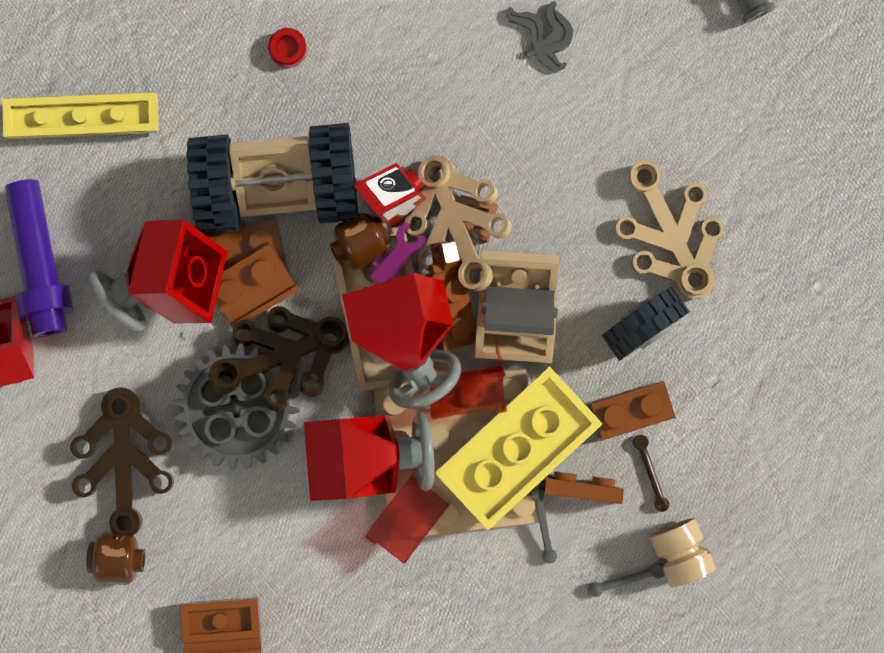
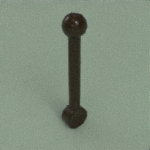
[633,435,670,512]

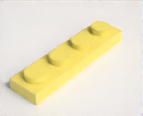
[2,93,159,139]

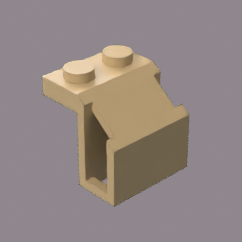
[475,250,559,363]

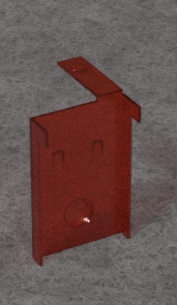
[430,341,507,419]
[362,474,450,564]

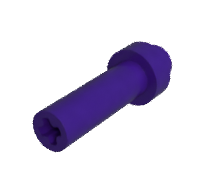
[5,179,74,337]

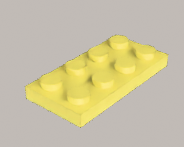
[435,366,603,530]

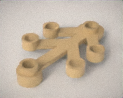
[405,155,512,292]
[615,160,724,299]

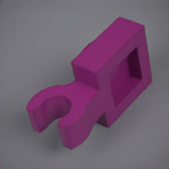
[370,222,426,284]

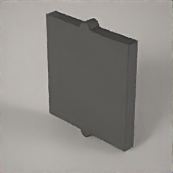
[482,286,558,335]

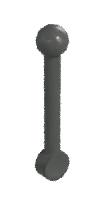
[531,486,557,564]
[588,563,665,597]

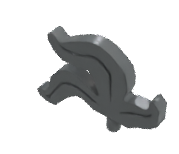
[507,1,573,73]

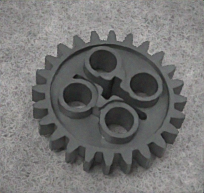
[173,344,300,469]

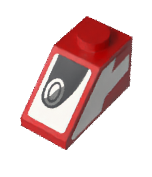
[354,163,426,227]

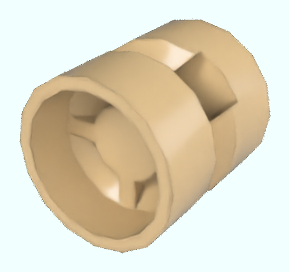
[649,518,717,588]

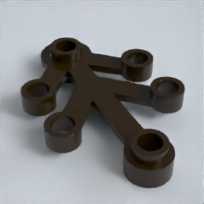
[209,306,349,412]
[70,387,174,536]

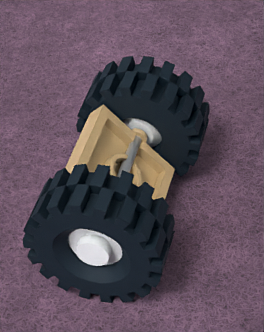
[186,123,358,234]

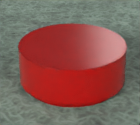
[268,28,307,68]

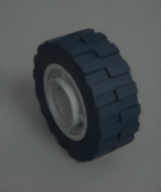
[601,286,690,361]

